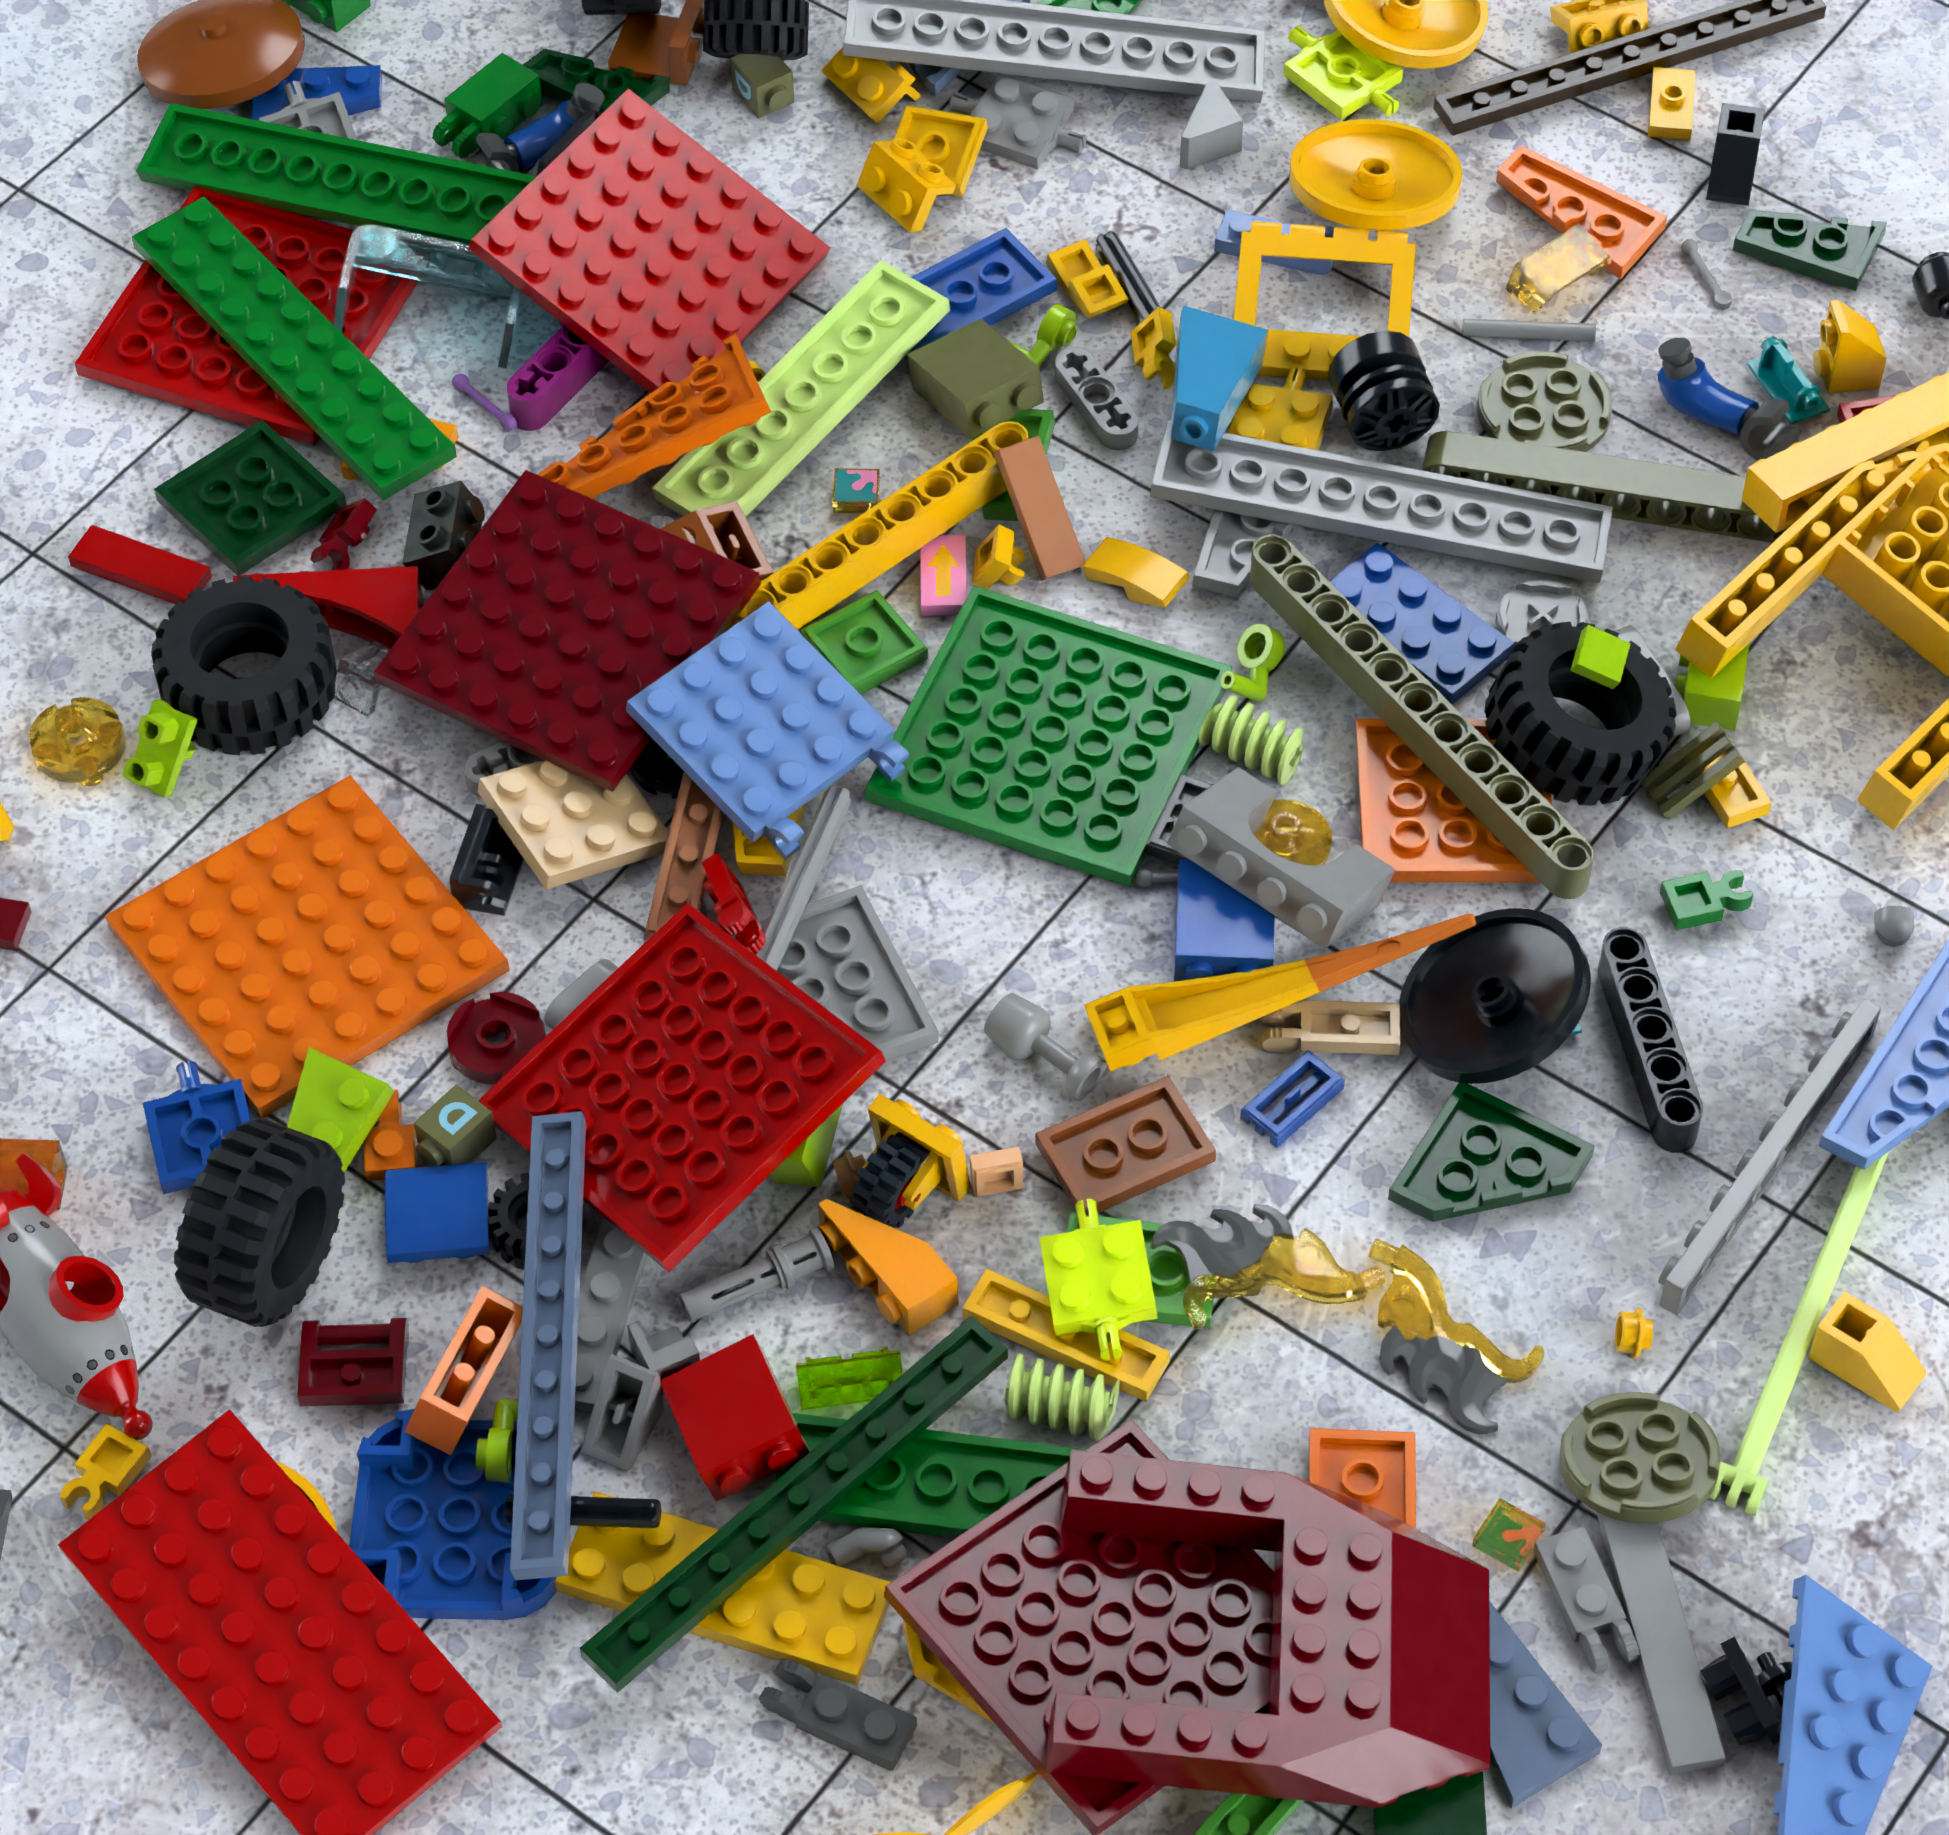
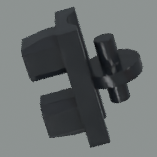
[1700,1636,1792,1745]

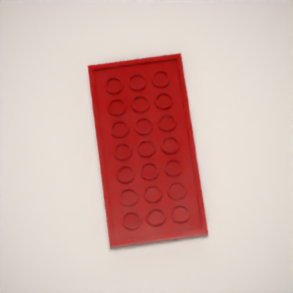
[58,1409,502,1835]

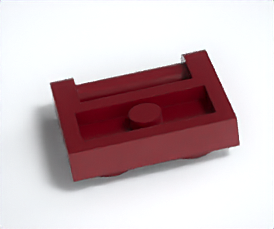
[297,1318,409,1407]

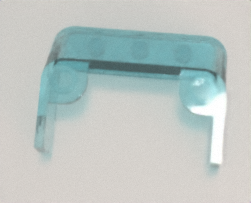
[333,224,523,369]

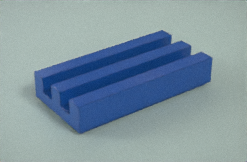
[1240,1050,1345,1148]

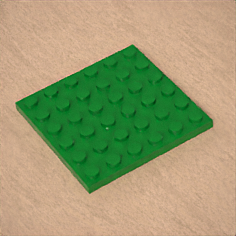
[865,585,1233,887]

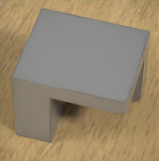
[627,1321,700,1395]

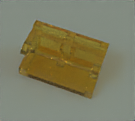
[1505,223,1610,313]

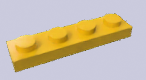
[962,1268,1170,1402]

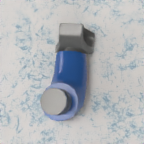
[465,83,605,173]
[1657,338,1802,461]

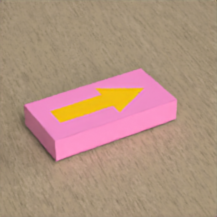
[920,535,967,616]

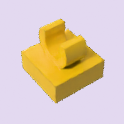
[972,524,1026,589]

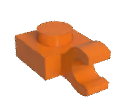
[364,1090,417,1181]

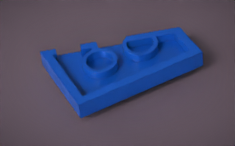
[251,65,382,121]

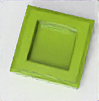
[1570,625,1631,689]

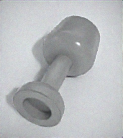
[984,993,1107,1101]

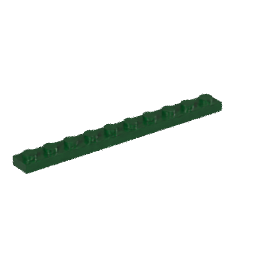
[580,1316,1008,1693]

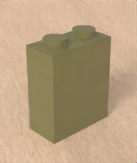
[907,318,1044,439]

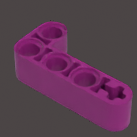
[507,321,609,431]

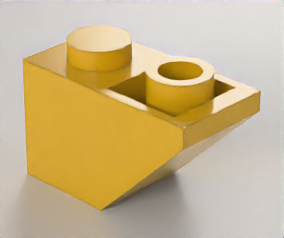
[1813,300,1887,394]
[1808,1291,1926,1413]

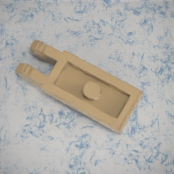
[1261,1000,1400,1055]

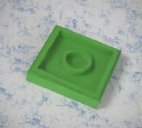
[800,590,928,695]

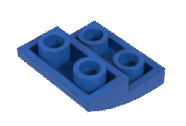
[385,1162,490,1263]

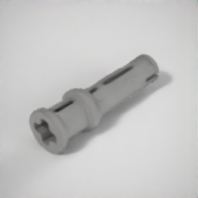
[678,1227,835,1324]

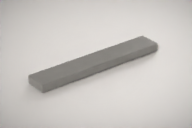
[1596,1511,1726,1775]

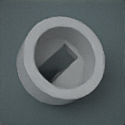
[1874,906,1914,946]

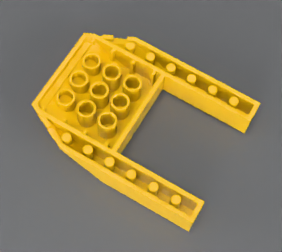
[1675,442,1949,831]

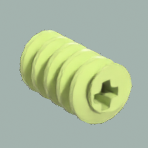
[1198,694,1304,785]
[1005,1353,1120,1442]

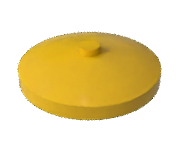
[1324,0,1488,69]
[1289,119,1462,230]

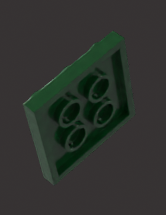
[154,420,346,575]

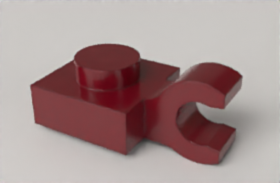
[310,498,377,571]

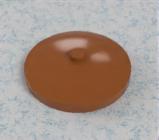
[137,0,305,109]

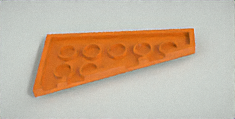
[537,333,771,500]

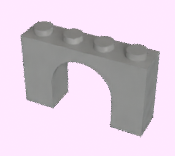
[1167,767,1396,949]

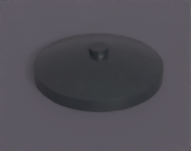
[1399,908,1591,1084]

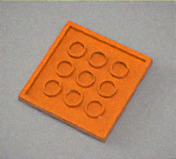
[1355,719,1552,883]

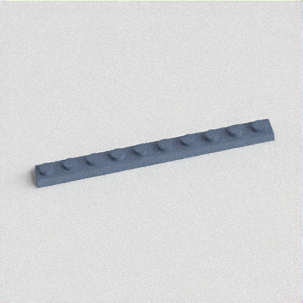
[510,1111,586,1580]

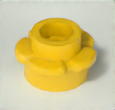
[1615,1307,1653,1358]

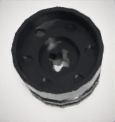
[1328,331,1440,451]

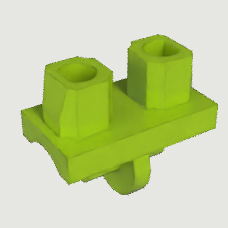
[122,699,198,797]

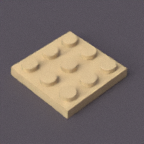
[477,760,669,890]

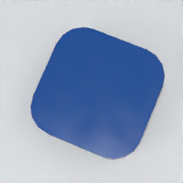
[349,1409,557,1620]

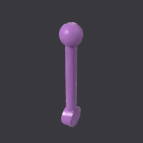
[452,374,517,432]

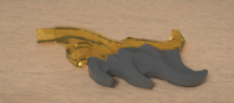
[1150,1204,1385,1330]
[1368,1238,1545,1434]

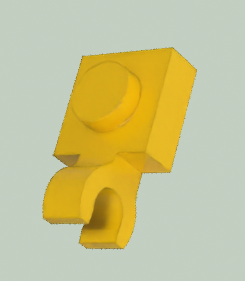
[1131,306,1176,389]

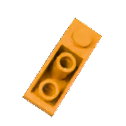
[817,1199,959,1336]

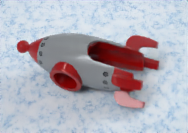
[0,1152,153,1440]

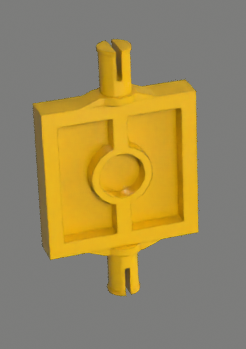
[1228,368,1333,450]

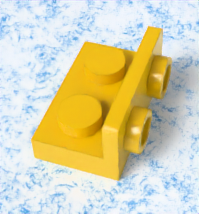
[1550,0,1649,54]

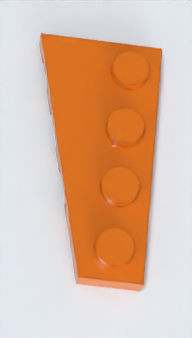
[1496,145,1667,280]

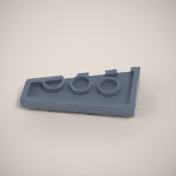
[1489,1601,1602,1809]

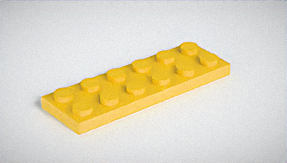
[555,1491,891,1685]

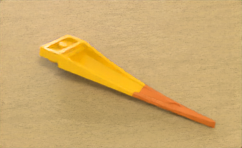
[1084,913,1477,1072]

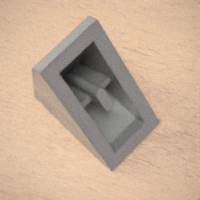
[1180,80,1243,169]
[580,1354,664,1472]

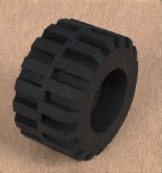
[703,0,809,61]

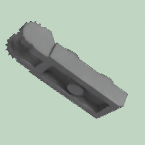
[758,1659,917,1771]

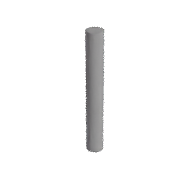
[1462,319,1596,341]

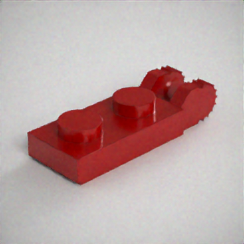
[701,853,767,954]

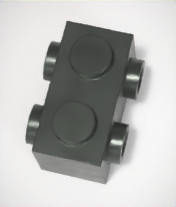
[402,480,485,591]

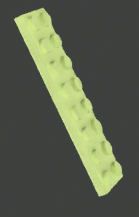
[652,260,950,517]

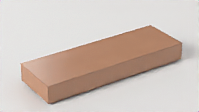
[993,436,1085,581]

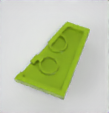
[287,1047,394,1173]

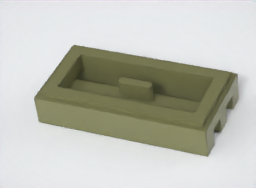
[1642,722,1745,820]

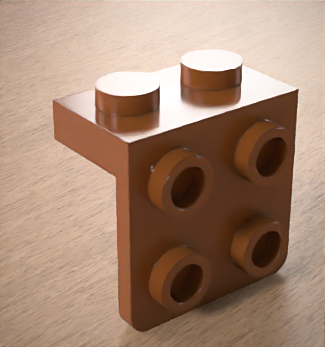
[608,0,704,86]

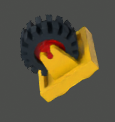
[850,1093,971,1228]

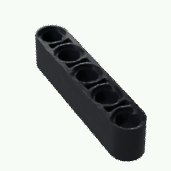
[1598,927,1703,1153]

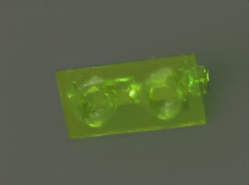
[795,1346,902,1410]

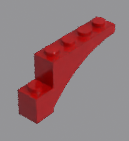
[233,566,423,651]

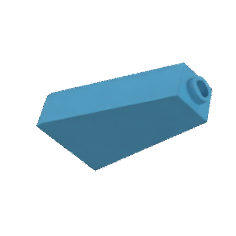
[1171,306,1268,451]

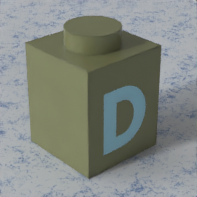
[730,54,794,119]
[414,1085,497,1166]

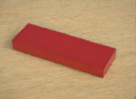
[68,525,212,604]

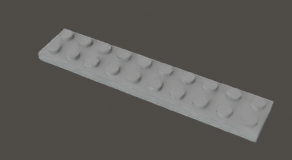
[843,0,1265,103]
[1150,422,1613,583]

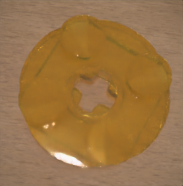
[29,697,126,787]

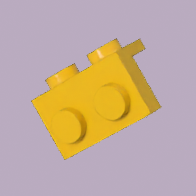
[821,46,921,124]
[856,138,956,233]

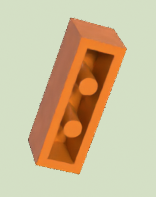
[404,1286,523,1455]

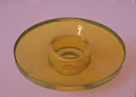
[1254,799,1332,866]

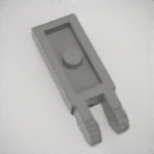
[1533,1526,1640,1673]

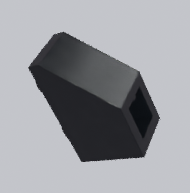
[1706,103,1765,206]

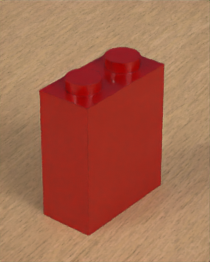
[660,1334,810,1502]

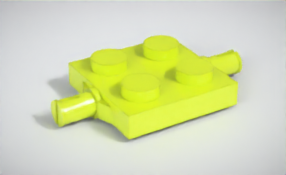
[1284,25,1403,120]
[1039,1199,1158,1361]

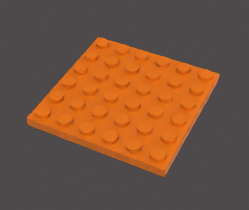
[105,775,510,1119]

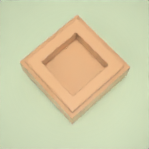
[970,1146,1023,1197]

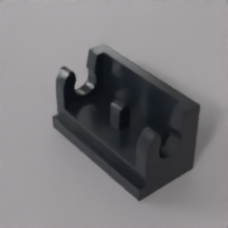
[449,804,524,916]

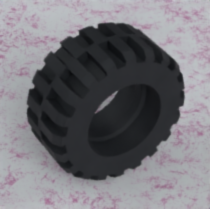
[151,576,338,755]
[1484,622,1677,806]
[174,1119,345,1327]

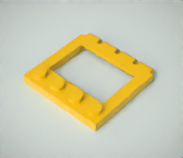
[1234,221,1416,381]

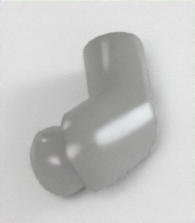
[825,1527,907,1567]

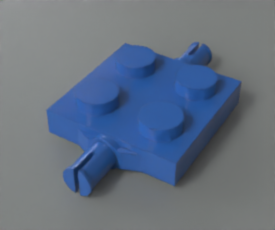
[143,1060,251,1194]

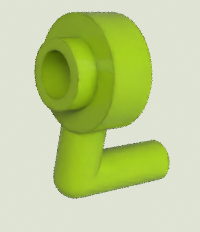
[1005,303,1078,368]
[1221,623,1285,702]
[476,1398,518,1482]

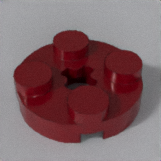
[446,992,546,1084]

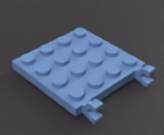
[626,601,909,860]

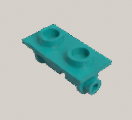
[1747,336,1830,425]

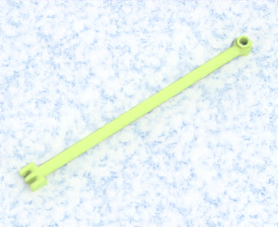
[1709,1152,1889,1516]

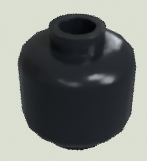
[1912,252,1949,319]

